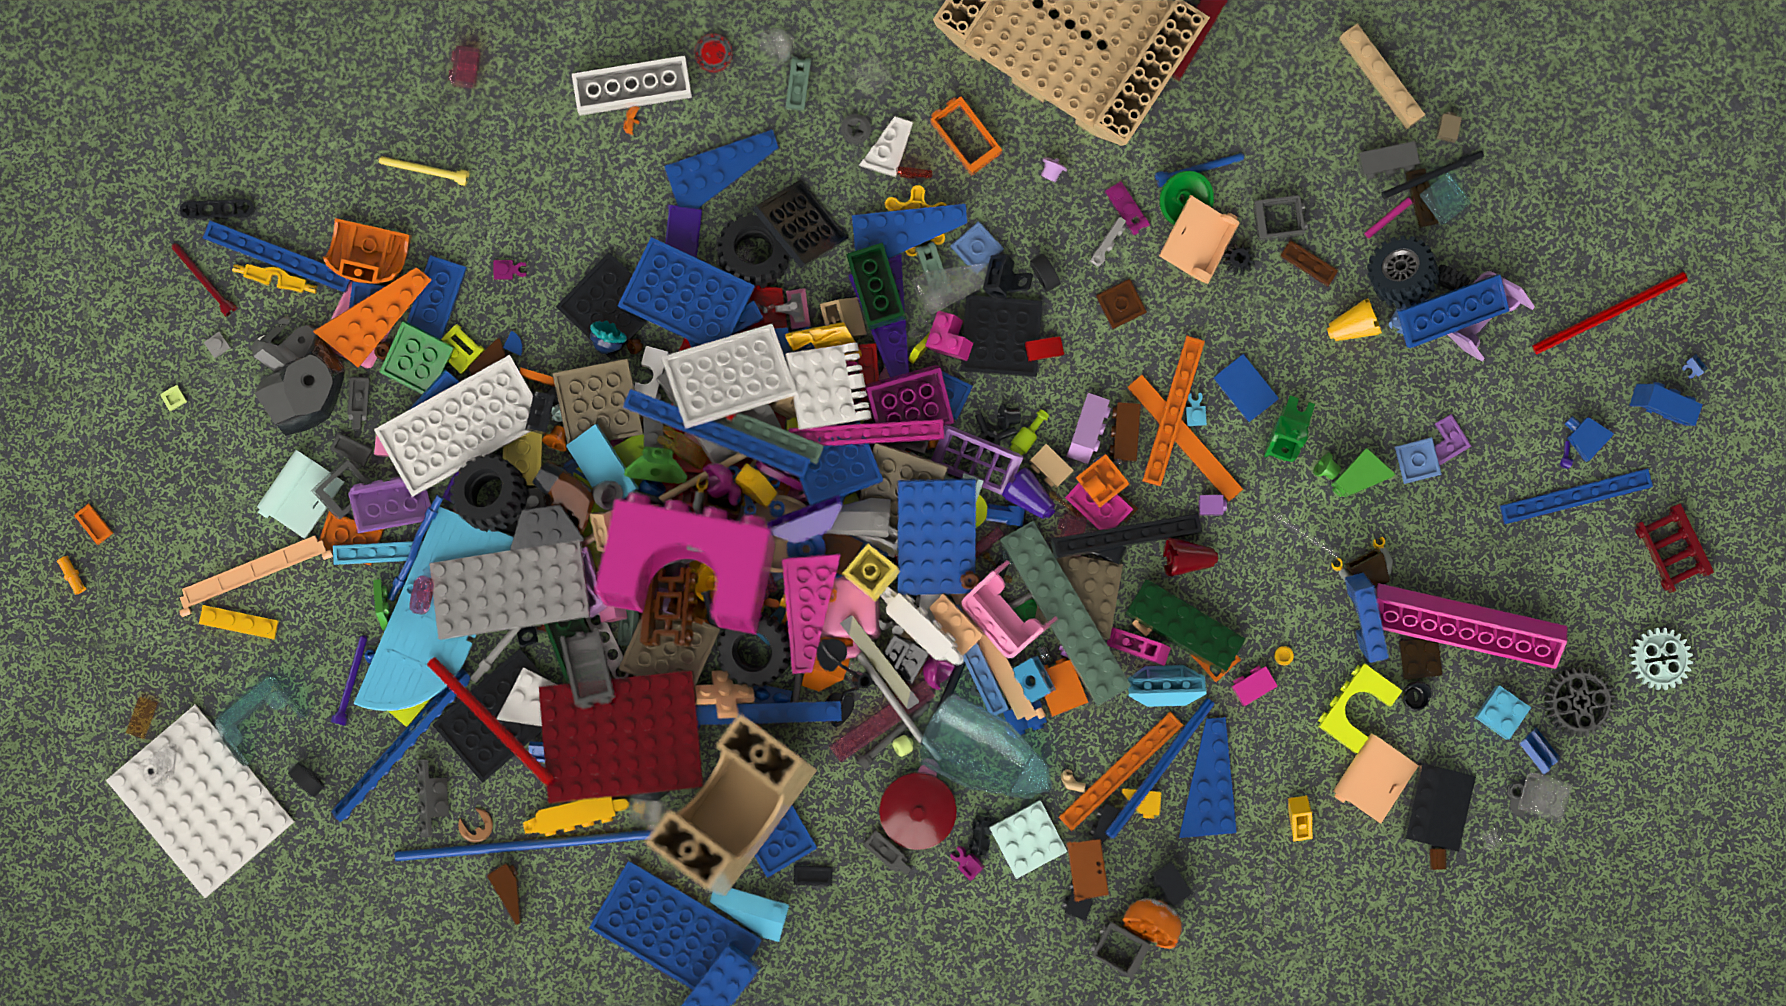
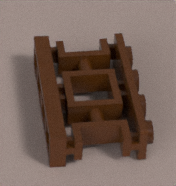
[640,567,698,646]

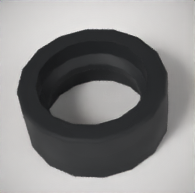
[1030,254,1061,292]
[288,762,325,797]

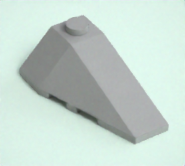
[826,498,891,538]

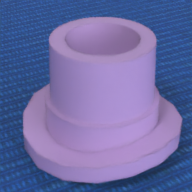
[1041,157,1067,182]

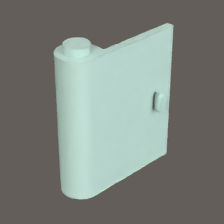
[257,450,344,539]

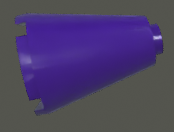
[1002,468,1056,519]

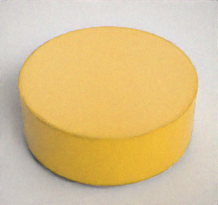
[1274,646,1294,666]

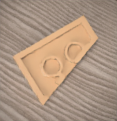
[929,594,984,656]

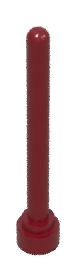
[171,243,237,317]

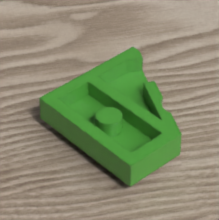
[373,579,389,631]

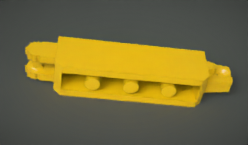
[523,797,630,837]

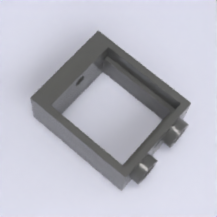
[1253,195,1308,241]
[311,459,372,519]
[1090,921,1151,979]

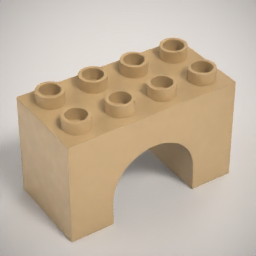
[645,714,817,896]

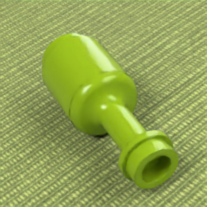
[1009,409,1049,456]

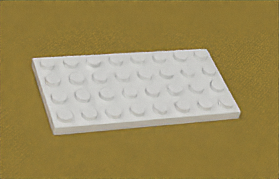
[374,355,533,497]

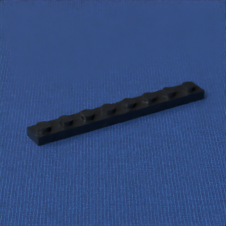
[1051,513,1202,559]

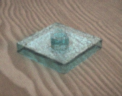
[1420,172,1471,225]

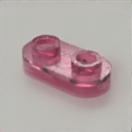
[409,576,434,615]

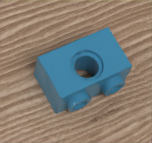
[1013,656,1056,703]

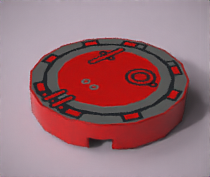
[694,34,732,72]

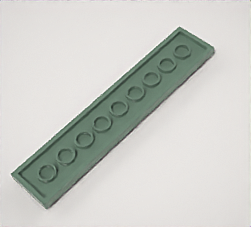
[1000,521,1131,706]

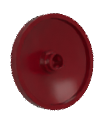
[879,772,957,850]

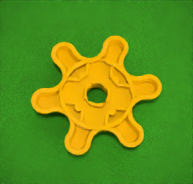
[885,185,947,257]

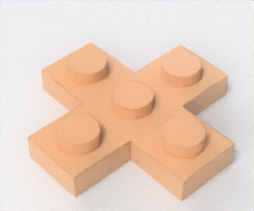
[695,670,755,718]

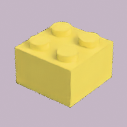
[843,544,900,601]

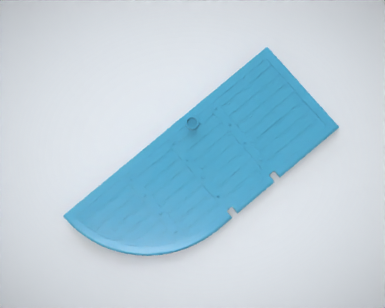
[354,506,514,711]

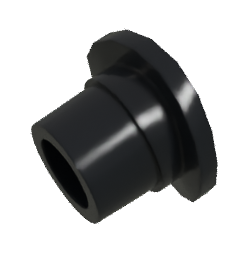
[997,403,1021,430]

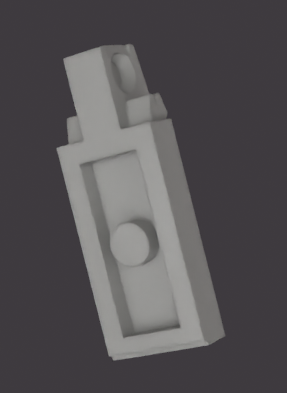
[1089,217,1126,267]

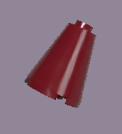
[1163,538,1218,576]

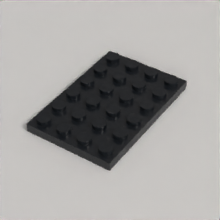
[432,648,546,783]

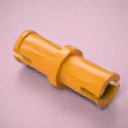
[57,556,86,595]

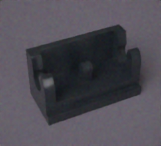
[525,392,555,435]

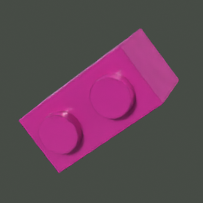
[1231,665,1277,706]

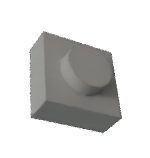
[203,332,231,359]

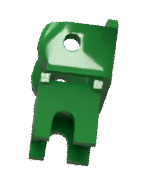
[1263,395,1315,462]

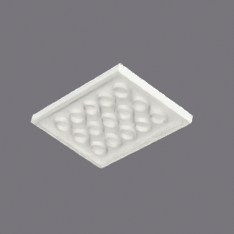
[662,324,797,428]

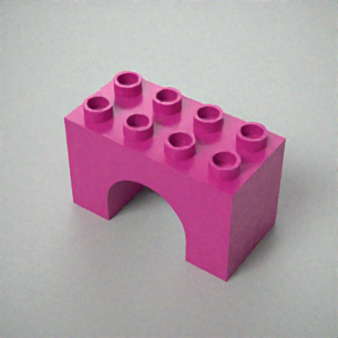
[595,493,776,634]

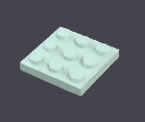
[989,800,1067,879]

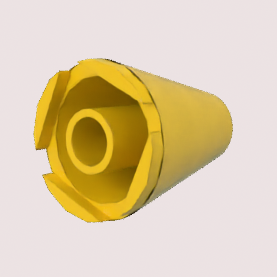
[1326,298,1382,341]

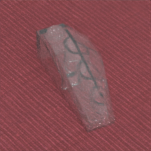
[911,263,988,315]

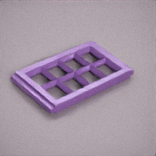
[931,425,1024,495]

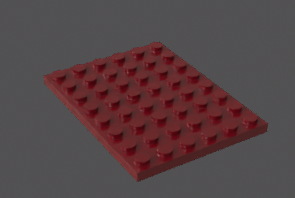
[538,671,704,803]

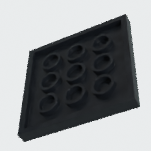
[752,179,849,269]
[556,252,648,360]
[960,295,1042,377]

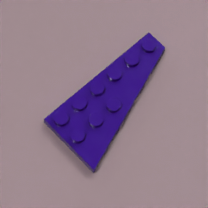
[848,254,909,377]

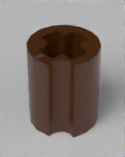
[1430,849,1447,870]

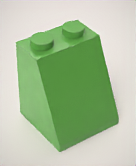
[1331,448,1395,498]

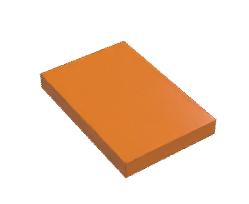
[318,511,384,566]

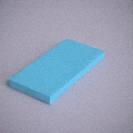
[566,424,638,500]

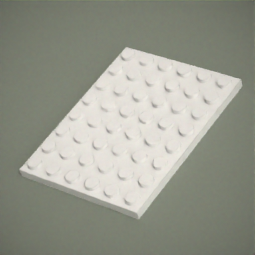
[106,705,295,898]

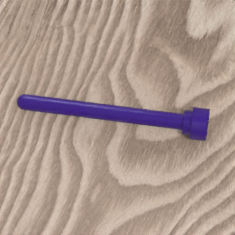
[331,635,367,726]

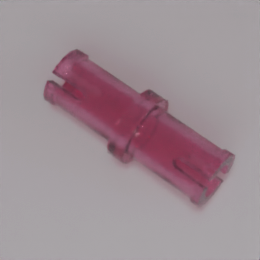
[975,526,1005,559]

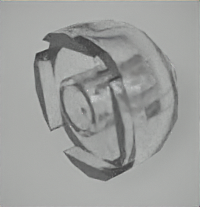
[759,27,794,67]

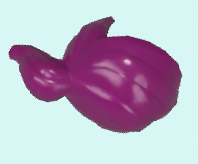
[703,463,741,506]
[923,654,955,690]

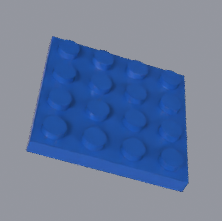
[798,411,883,506]

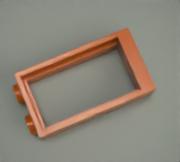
[930,96,1002,176]

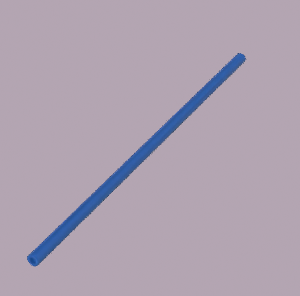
[395,829,655,861]

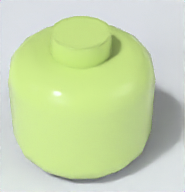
[892,735,914,757]

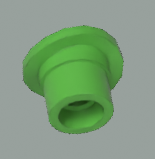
[1313,452,1341,480]

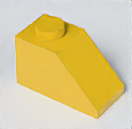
[735,464,778,508]
[1121,789,1161,819]
[1288,796,1313,842]

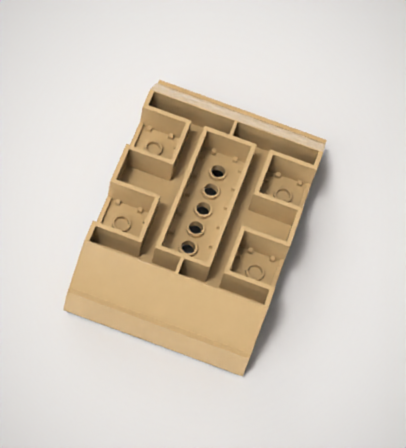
[933,0,1210,146]

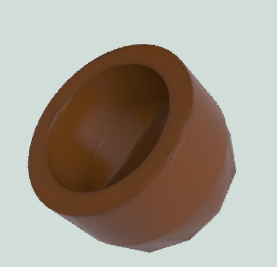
[627,338,643,355]

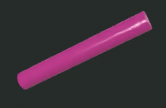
[1364,197,1413,239]

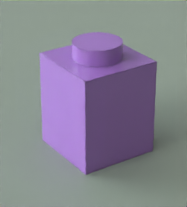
[1199,495,1227,516]

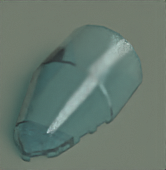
[918,694,1052,799]

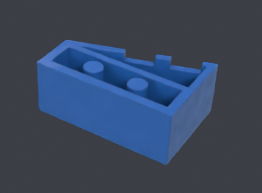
[1629,382,1703,426]

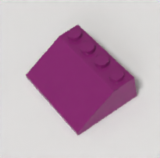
[864,365,954,426]

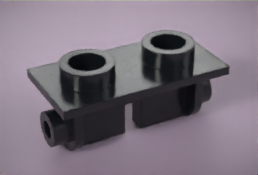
[969,815,993,856]

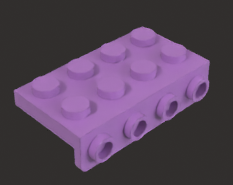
[348,477,433,533]

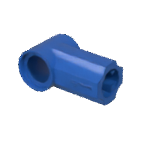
[986,504,1025,527]

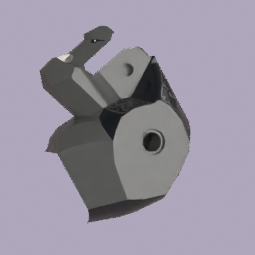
[251,315,345,436]

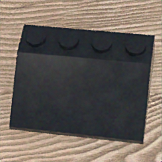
[1402,763,1476,852]

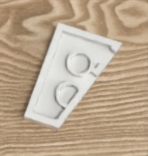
[859,117,913,177]

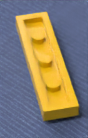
[199,605,279,640]

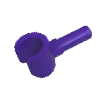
[1560,441,1573,469]

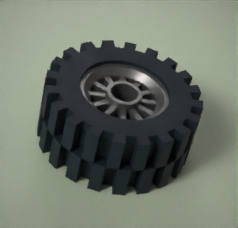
[1367,235,1440,308]

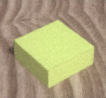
[160,385,187,411]

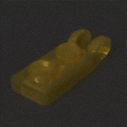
[657,426,708,469]

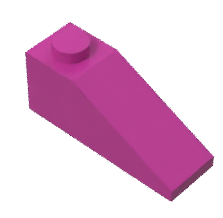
[1107,627,1171,666]

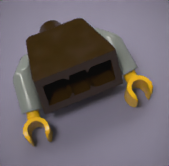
[693,477,754,523]
[1331,537,1393,591]

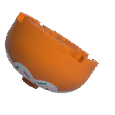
[1122,899,1182,949]

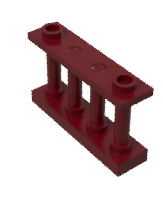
[1635,503,1715,593]

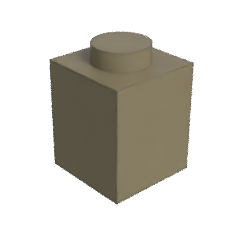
[1436,112,1462,143]

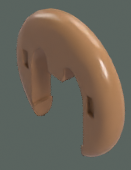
[458,808,493,843]

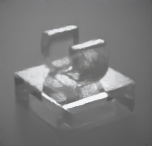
[1477,827,1503,851]

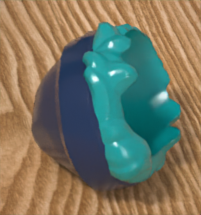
[590,321,627,354]

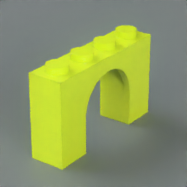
[1318,663,1402,753]

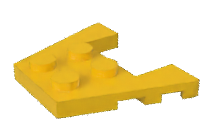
[785,322,862,362]

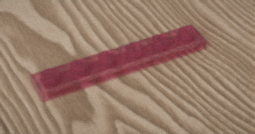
[829,680,935,763]

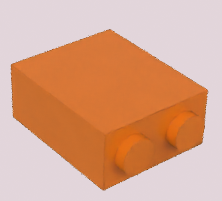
[1044,657,1088,717]

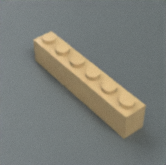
[1339,24,1425,129]

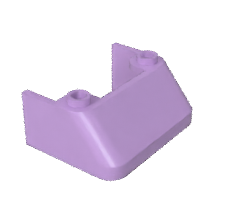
[1447,271,1535,361]

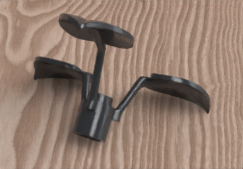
[817,639,885,727]

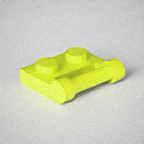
[441,324,485,374]

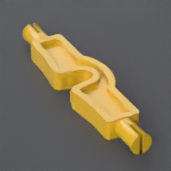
[232,264,318,294]

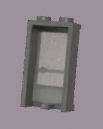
[560,627,616,709]

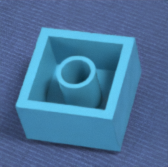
[1474,685,1531,739]

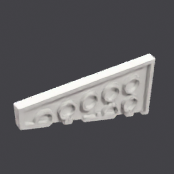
[497,668,557,726]

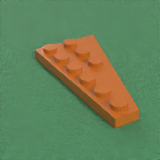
[313,267,432,368]

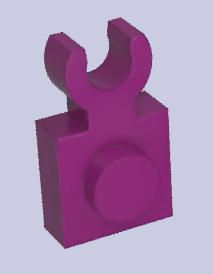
[493,260,527,280]
[950,846,985,881]

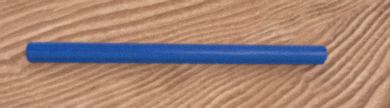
[1106,698,1214,839]

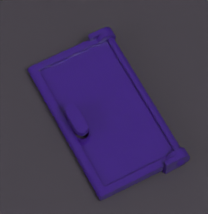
[665,204,702,258]

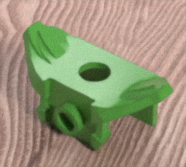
[624,446,687,484]

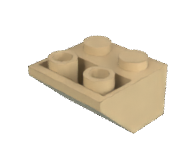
[820,297,867,338]

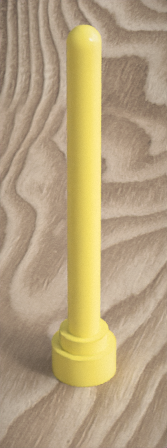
[379,157,469,186]

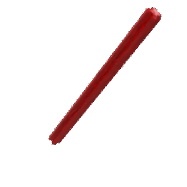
[1532,272,1688,354]
[427,657,554,785]

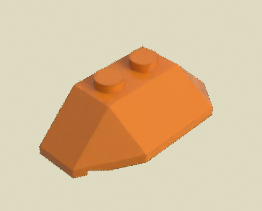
[801,637,853,692]

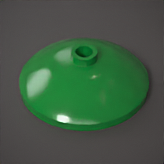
[1159,171,1214,225]

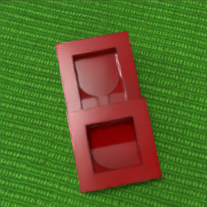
[1025,336,1064,361]

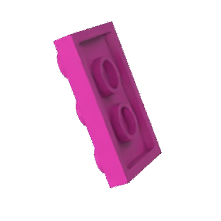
[1065,483,1133,530]

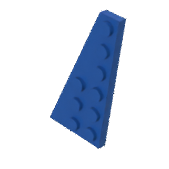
[1178,717,1237,838]

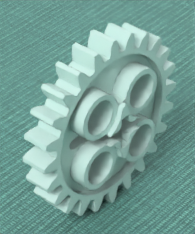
[1629,628,1693,690]

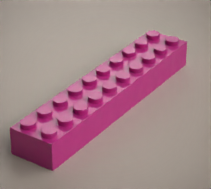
[1375,583,1567,669]

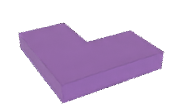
[1435,414,1471,465]

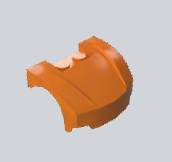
[323,218,412,284]

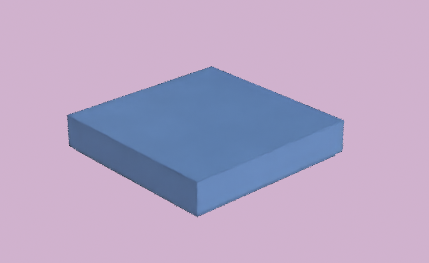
[950,221,1004,275]
[1395,437,1442,484]

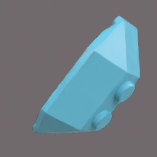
[1127,665,1206,707]

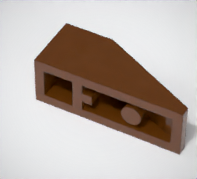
[486,863,522,925]

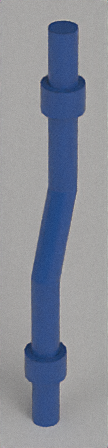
[387,495,444,601]

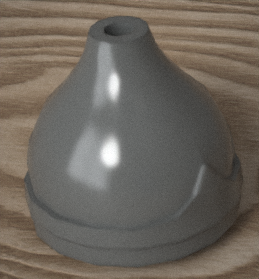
[592,481,623,510]

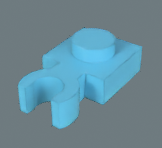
[1186,393,1207,426]

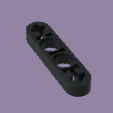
[179,199,255,220]

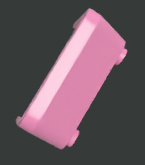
[962,560,1058,658]

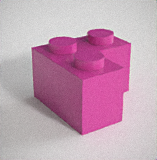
[925,310,973,361]

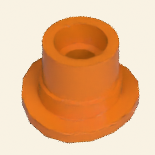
[542,426,567,452]

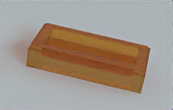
[126,696,158,739]

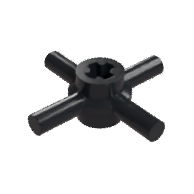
[964,413,1017,468]

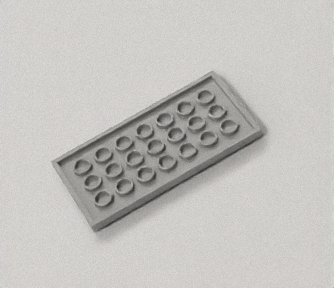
[429,540,591,640]

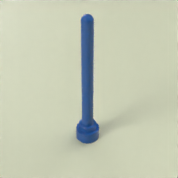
[1155,153,1244,188]

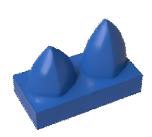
[753,685,792,703]

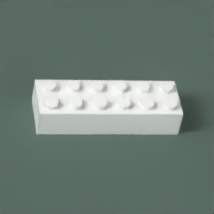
[572,56,692,115]

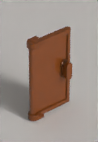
[1066,839,1109,902]

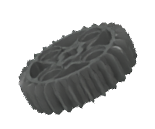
[1544,667,1616,738]

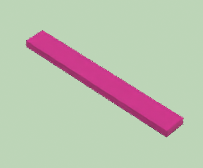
[789,419,944,446]

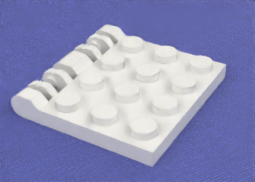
[785,343,871,430]

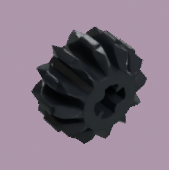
[1223,243,1255,275]

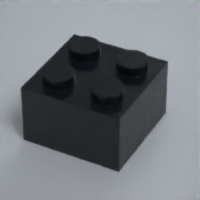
[1149,860,1193,906]

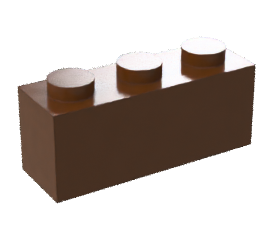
[1109,402,1141,463]

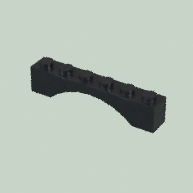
[1062,803,1122,921]

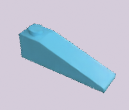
[710,888,790,942]

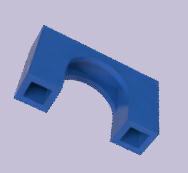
[1344,573,1388,663]

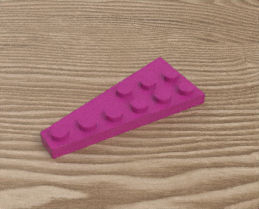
[782,554,840,674]

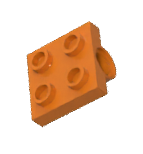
[1076,454,1130,508]

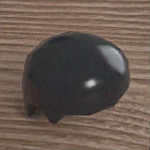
[1401,681,1433,711]

